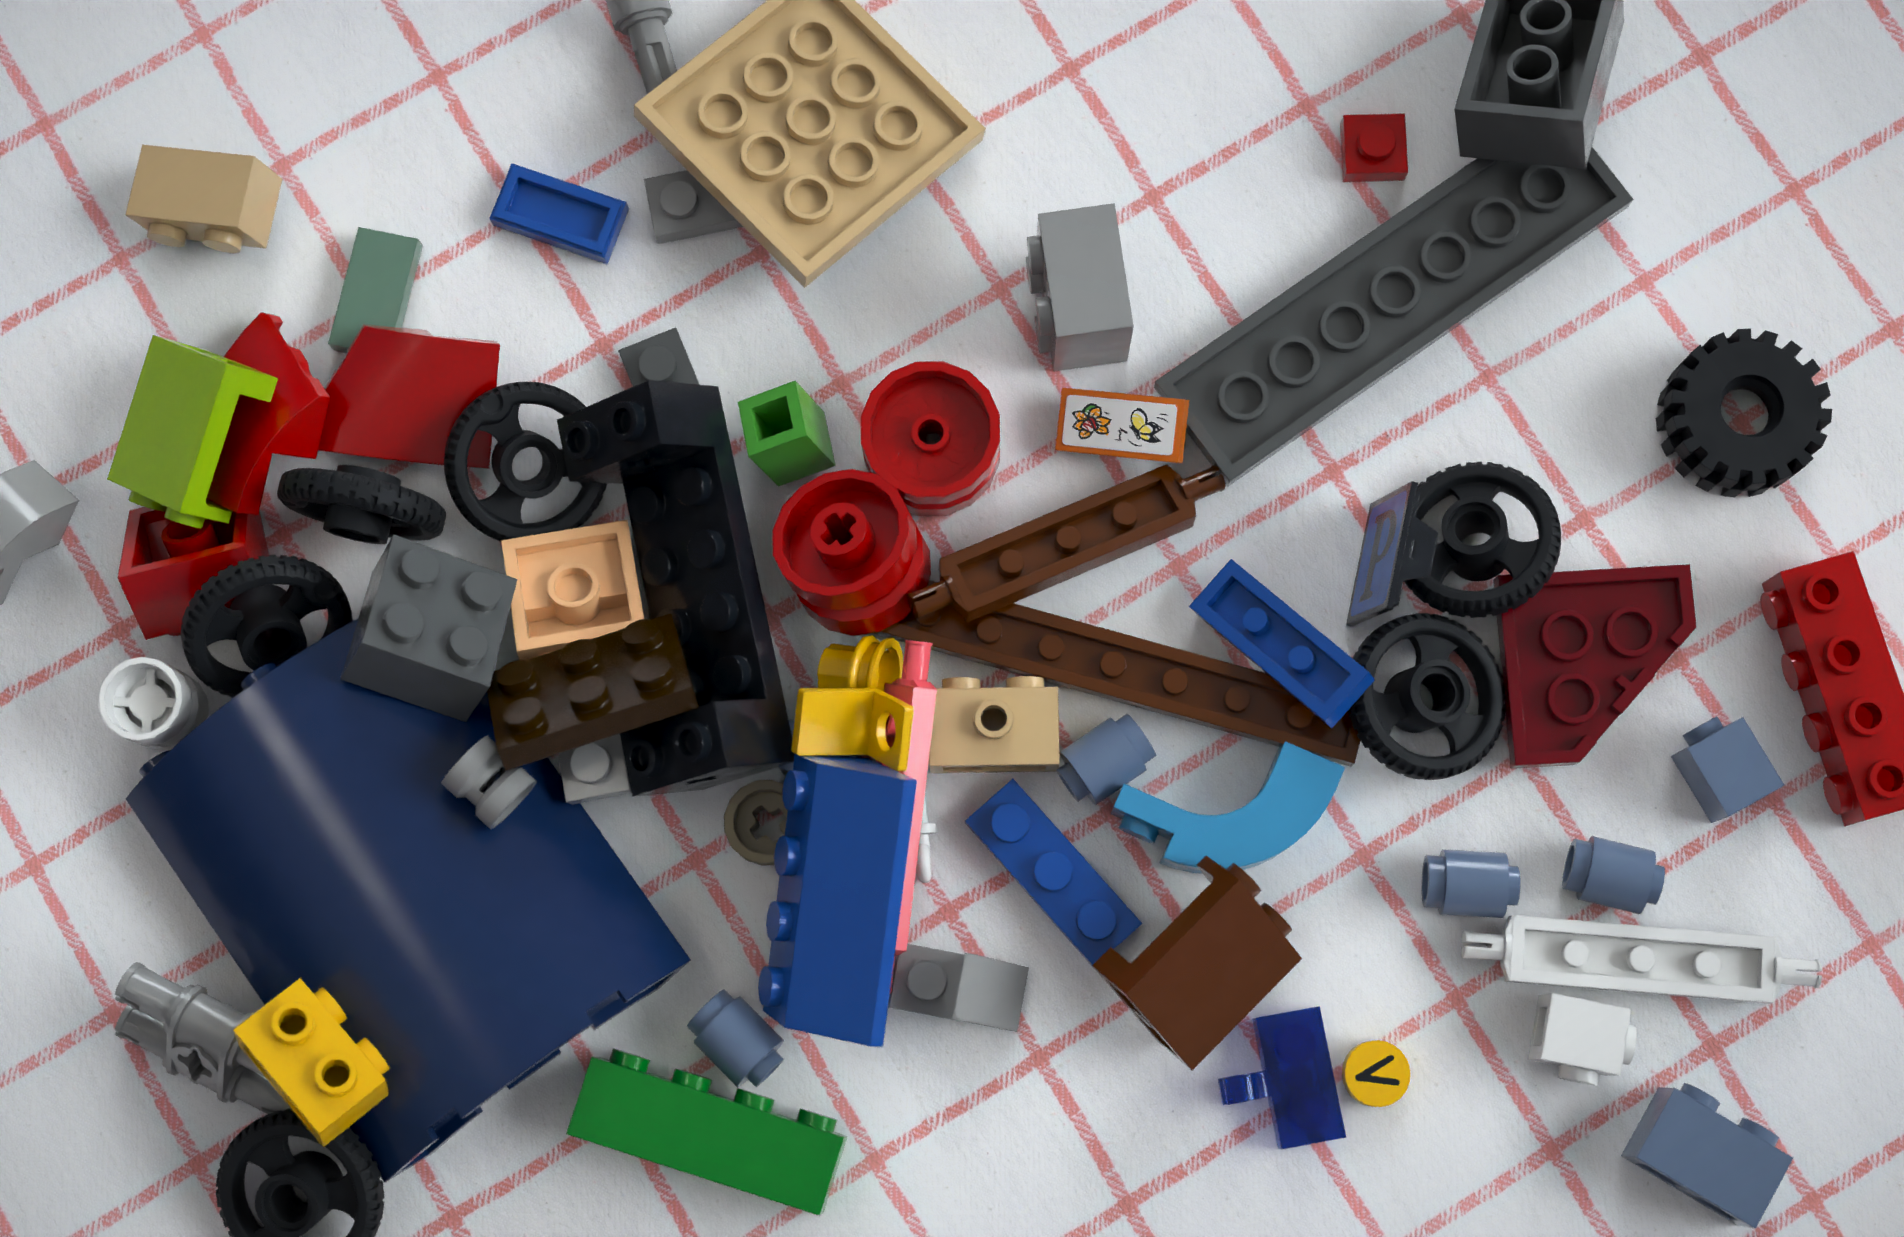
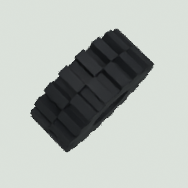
[1656,328,1832,498]

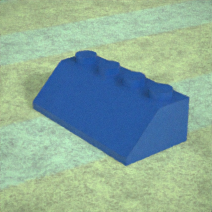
[758,754,917,1047]

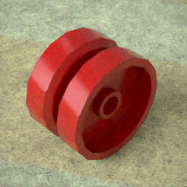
[861,361,1000,516]
[772,469,931,636]

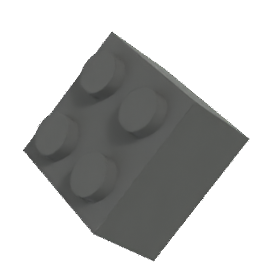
[341,534,517,722]

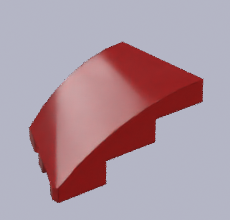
[206,312,330,515]
[318,325,500,469]

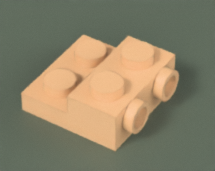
[501,520,645,660]

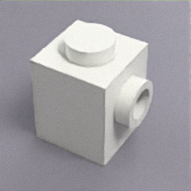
[1528,993,1637,1086]

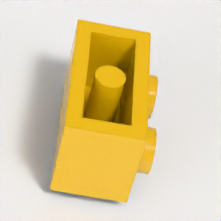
[233,978,390,1147]

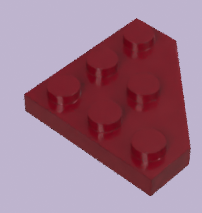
[1493,564,1696,769]

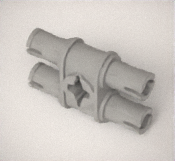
[115,962,291,1114]

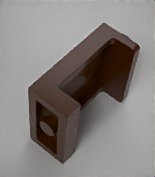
[1092,855,1302,1070]

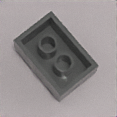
[1454,0,1624,170]

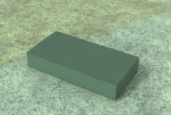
[328,227,423,353]

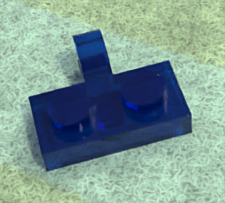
[1218,1006,1346,1149]

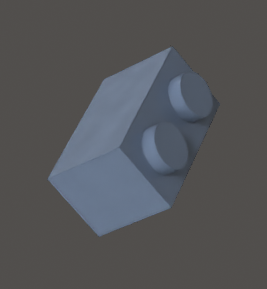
[1621,1083,1794,1229]

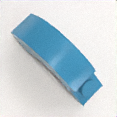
[1111,741,1345,874]

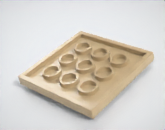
[634,0,986,288]

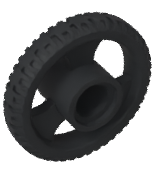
[444,382,607,542]
[1403,462,1561,618]
[277,465,446,544]
[181,555,353,698]
[1349,613,1506,780]
[216,1109,384,1237]

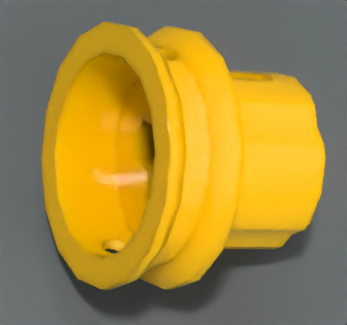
[817,635,903,691]

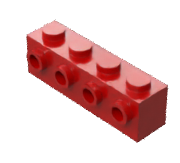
[1760,551,1904,826]

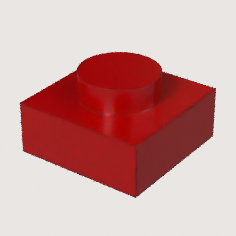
[1340,113,1408,182]

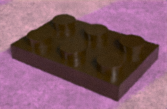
[487,613,699,771]

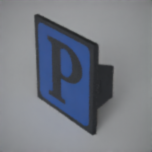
[1346,481,1439,626]

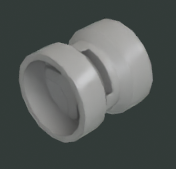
[442,736,536,829]

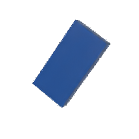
[489,163,629,265]

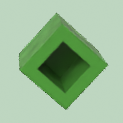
[738,380,836,487]

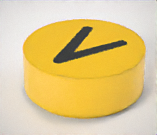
[1342,1040,1411,1107]

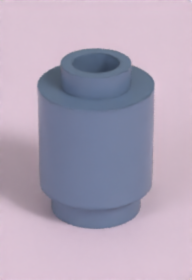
[1056,714,1156,805]
[1562,836,1665,914]
[1421,849,1520,918]
[687,989,784,1088]

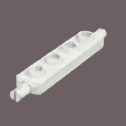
[1461,915,1822,1003]

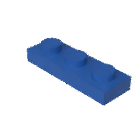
[1189,559,1375,729]
[965,778,1142,966]

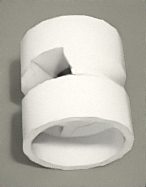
[98,657,209,752]

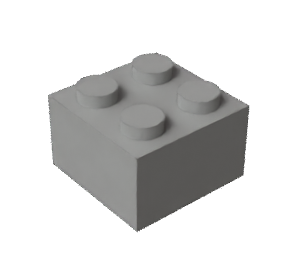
[1026,203,1134,372]

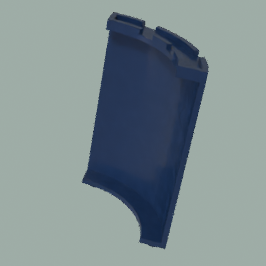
[126,619,691,1183]

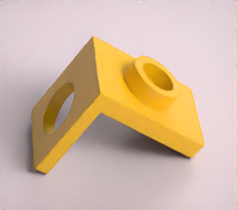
[791,688,914,771]

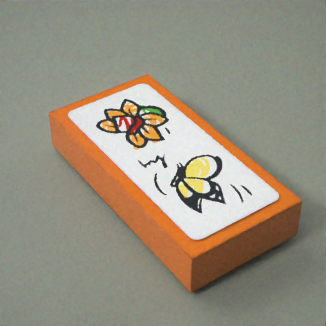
[1055,387,1189,463]

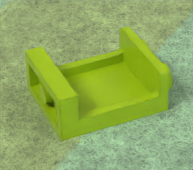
[107,335,278,528]

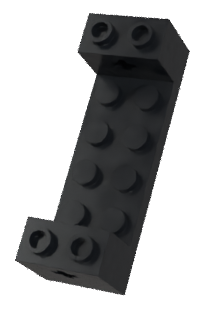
[557,380,795,797]

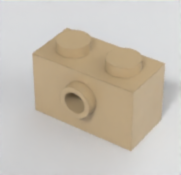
[125,145,282,253]
[929,676,1060,773]

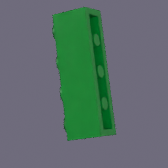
[566,1048,848,1216]

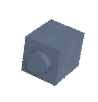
[1671,716,1784,823]

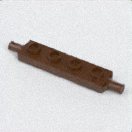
[906,464,1226,623]

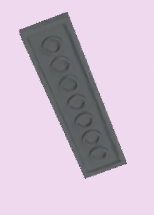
[1154,147,1634,487]

